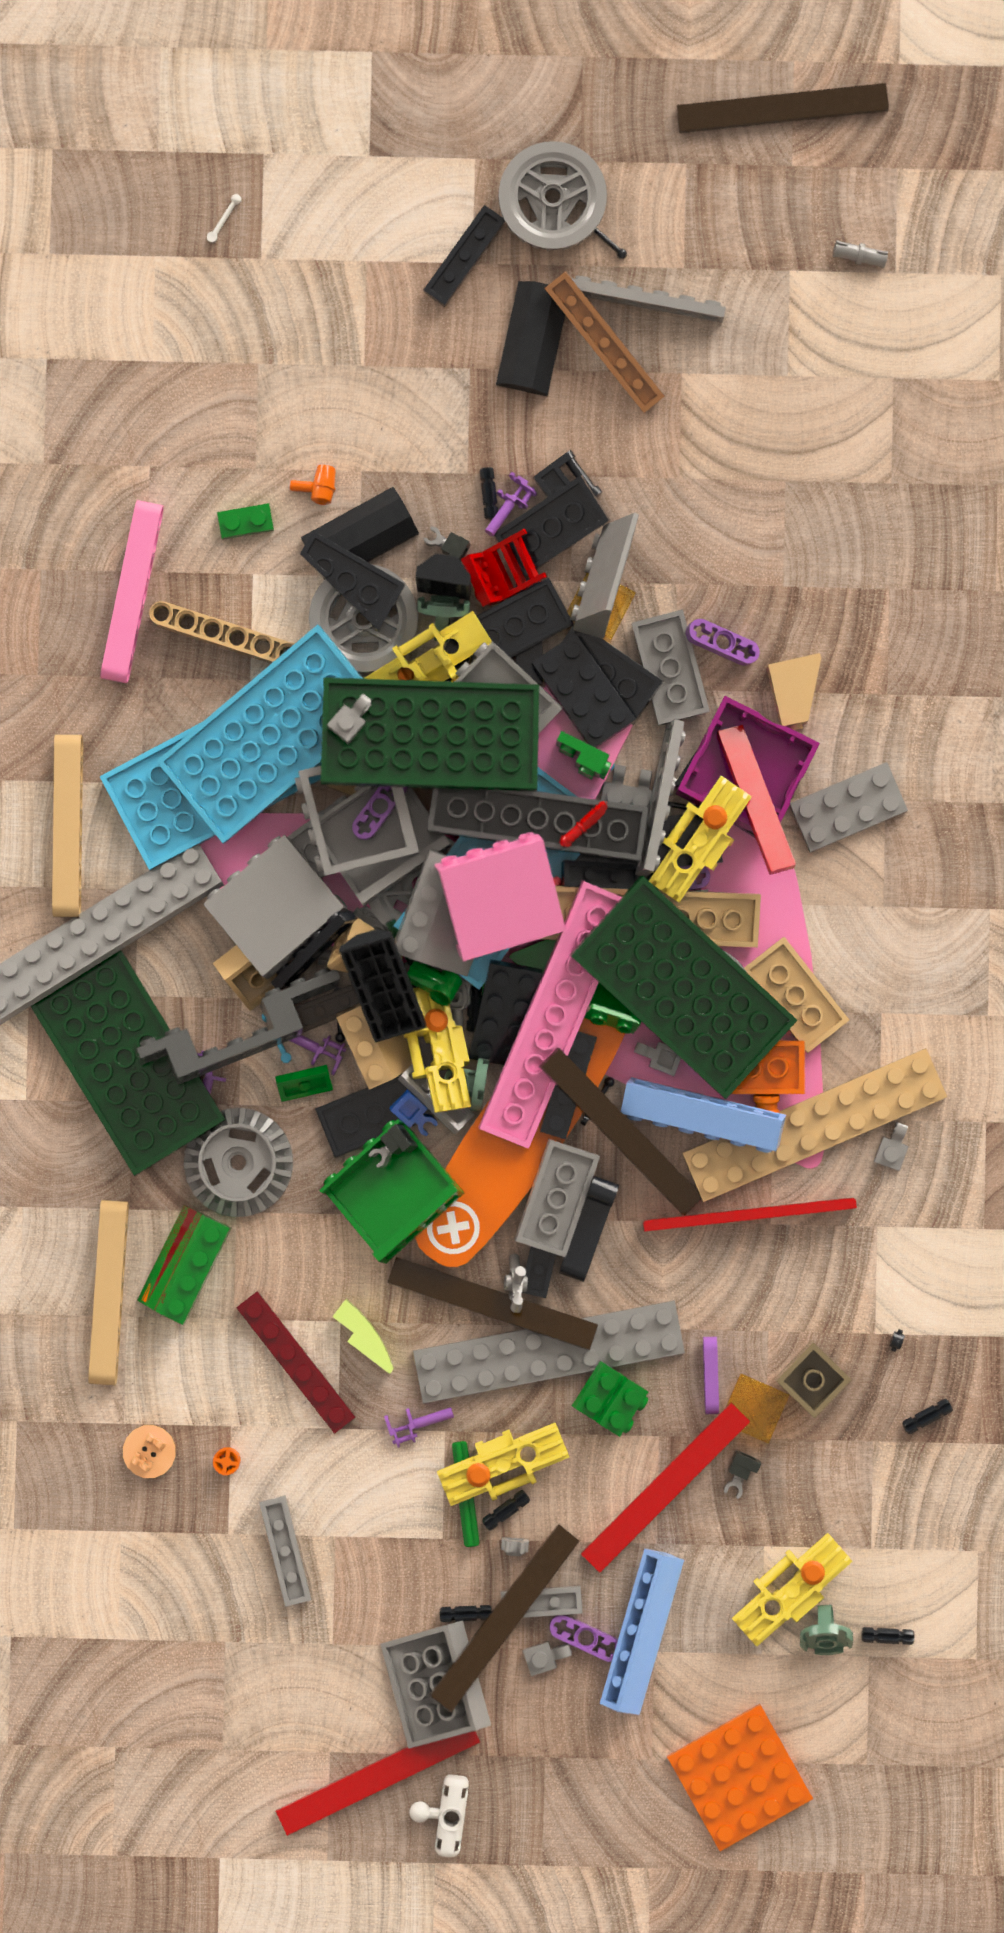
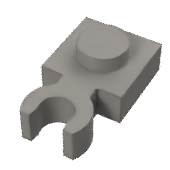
[501,1537,529,1556]

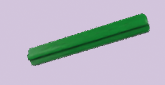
[452,1441,480,1547]

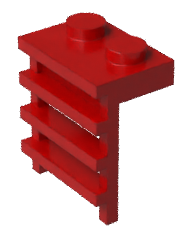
[461,529,547,607]

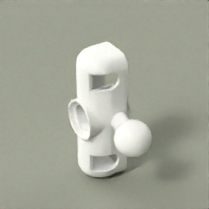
[409,1774,469,1857]

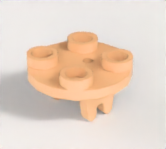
[123,1425,176,1478]

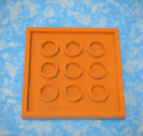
[667,1704,813,1851]

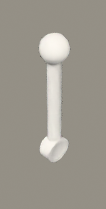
[207,194,241,243]

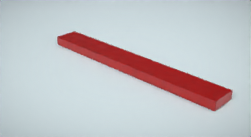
[642,1198,857,1232]
[581,1402,750,1573]
[276,1731,480,1836]

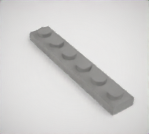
[572,276,726,323]
[635,719,686,877]

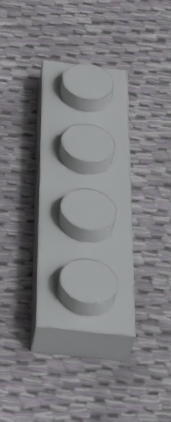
[259,1495,312,1607]

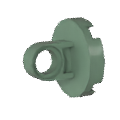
[417,595,470,642]
[444,1058,489,1112]
[800,1605,853,1655]

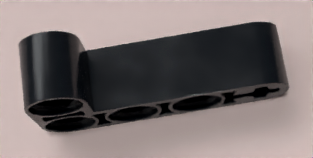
[559,1176,619,1282]

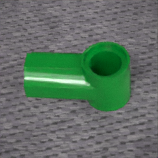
[407,960,462,1006]

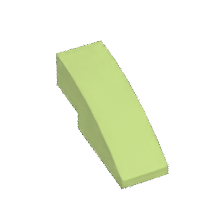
[333,1299,394,1374]

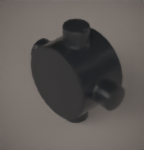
[889,1329,905,1352]

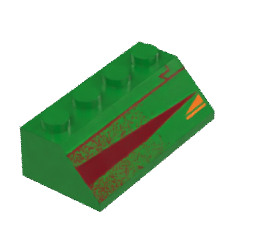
[137,1204,232,1325]

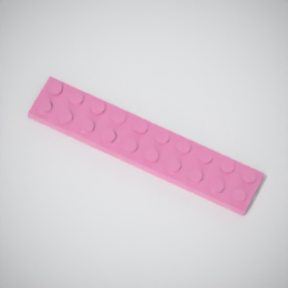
[478,881,622,1149]

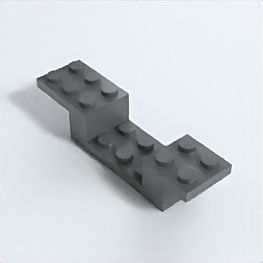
[136,968,341,1085]

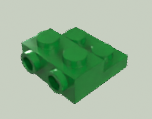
[556,731,612,780]
[572,1361,648,1437]

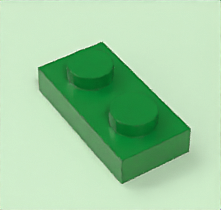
[217,503,274,539]
[275,1065,333,1102]

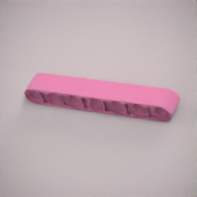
[101,500,164,684]

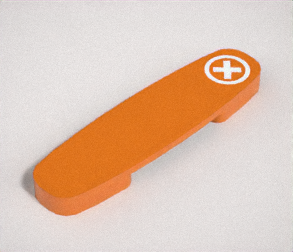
[415,1018,625,1267]

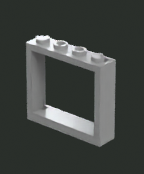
[295,766,419,876]

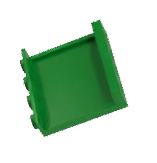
[320,1119,464,1264]

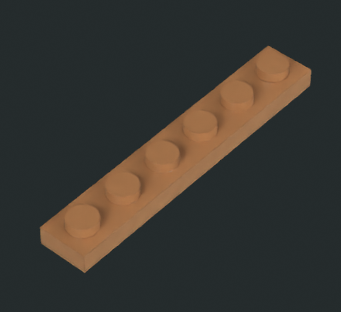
[545,271,665,413]

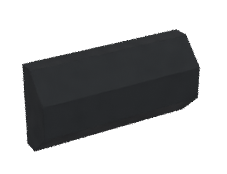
[496,281,565,396]
[301,487,419,580]
[415,553,471,600]
[339,929,426,1043]

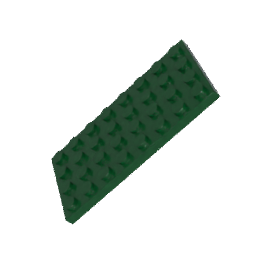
[321,677,539,791]
[570,876,798,1099]
[31,950,226,1176]

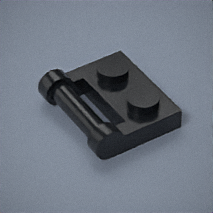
[533,450,602,498]

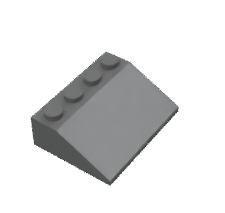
[570,513,639,639]
[395,849,474,976]
[381,1621,491,1748]

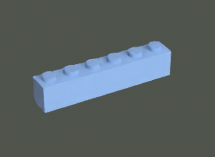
[621,1077,786,1153]
[600,1548,684,1715]

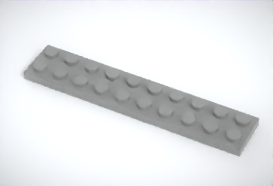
[0,844,224,1025]
[413,1300,685,1404]

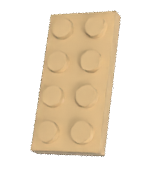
[744,937,849,1053]

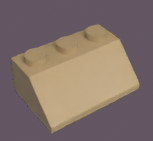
[213,945,294,1011]
[336,1003,412,1090]

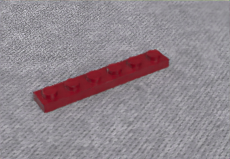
[236,1291,356,1434]

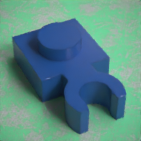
[390,1089,438,1136]

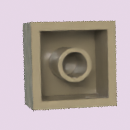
[774,1341,852,1418]

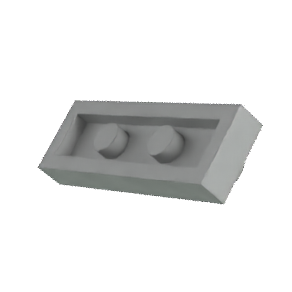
[398,1065,475,1134]
[501,1586,583,1618]

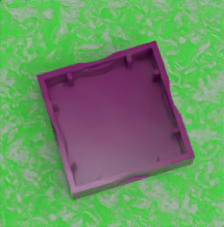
[675,696,820,834]

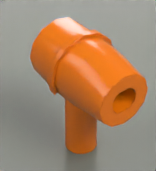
[290,465,336,505]

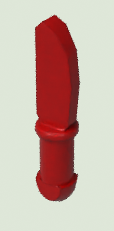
[560,801,607,847]

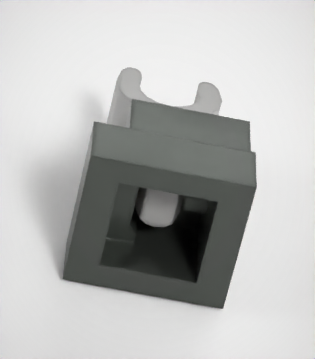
[423,526,471,562]
[369,1124,418,1168]
[724,1449,761,1499]

